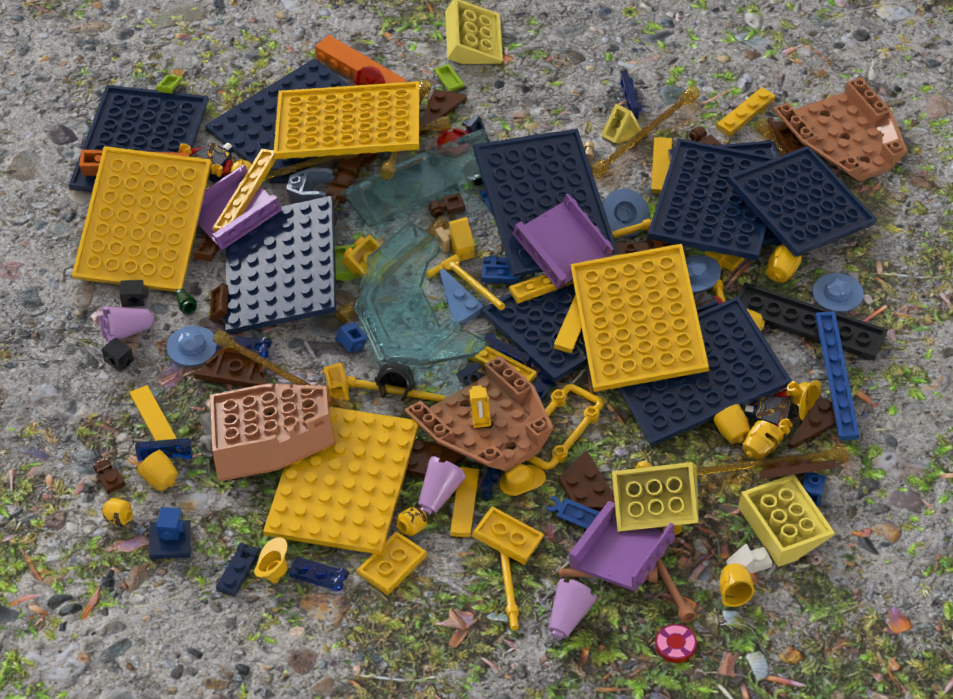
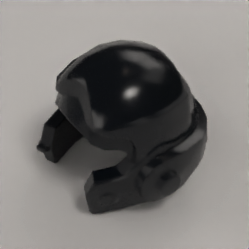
[374,362,416,401]

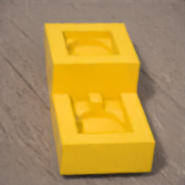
[323,362,350,405]

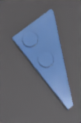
[440,269,484,329]

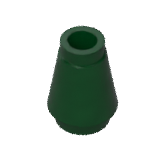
[175,289,197,314]

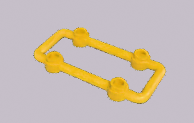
[514,384,604,470]

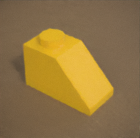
[449,217,475,261]

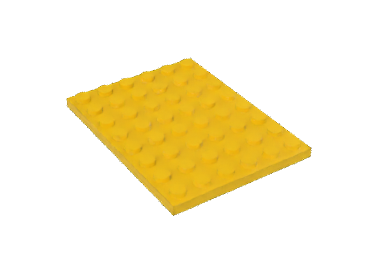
[274,81,420,159]
[72,146,212,292]
[570,244,709,392]
[263,405,419,555]

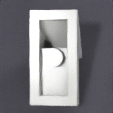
[726,544,772,574]

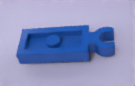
[546,496,600,530]

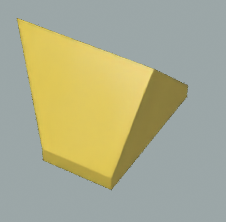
[601,104,646,144]

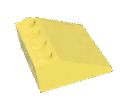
[445,0,503,64]
[612,462,699,532]
[738,474,835,567]

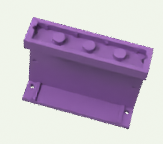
[198,165,282,250]
[512,193,614,289]
[569,501,675,591]

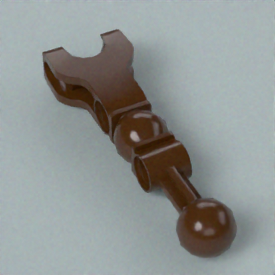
[326,153,378,226]

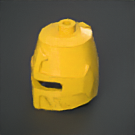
[766,245,802,283]
[713,404,750,444]
[742,420,784,460]
[136,450,178,491]
[719,563,754,607]

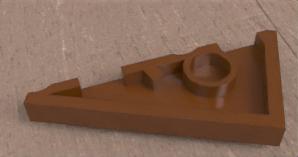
[419,89,467,136]
[788,397,836,449]

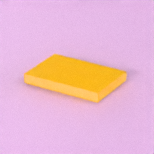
[472,506,545,565]
[356,531,428,595]

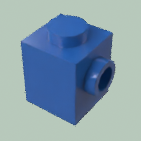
[803,472,826,506]
[156,507,185,540]

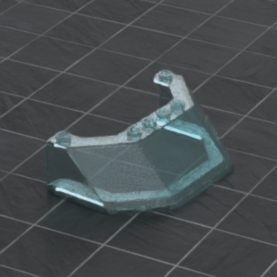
[341,128,490,229]
[353,221,489,366]

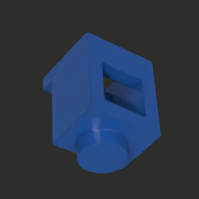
[334,322,368,353]

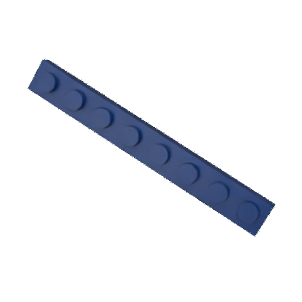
[815,311,859,441]

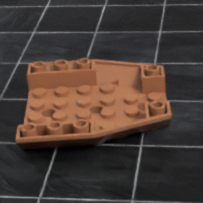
[773,77,908,182]
[404,356,553,471]
[210,384,335,482]

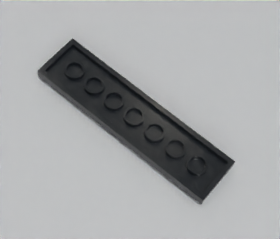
[738,282,888,361]

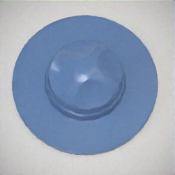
[602,189,649,237]
[685,255,721,294]
[813,273,864,313]
[166,326,218,367]

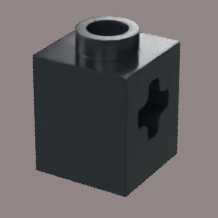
[120,280,148,307]
[102,337,134,372]

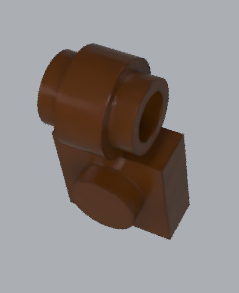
[689,126,722,145]
[428,193,465,218]
[93,457,126,494]

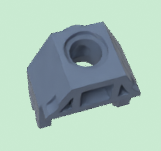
[286,168,335,204]

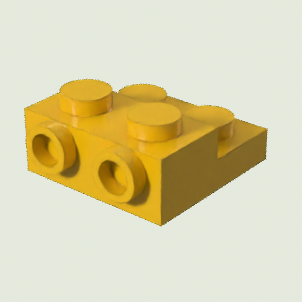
[341,234,395,286]

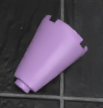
[99,306,154,344]
[418,457,467,515]
[548,579,597,640]

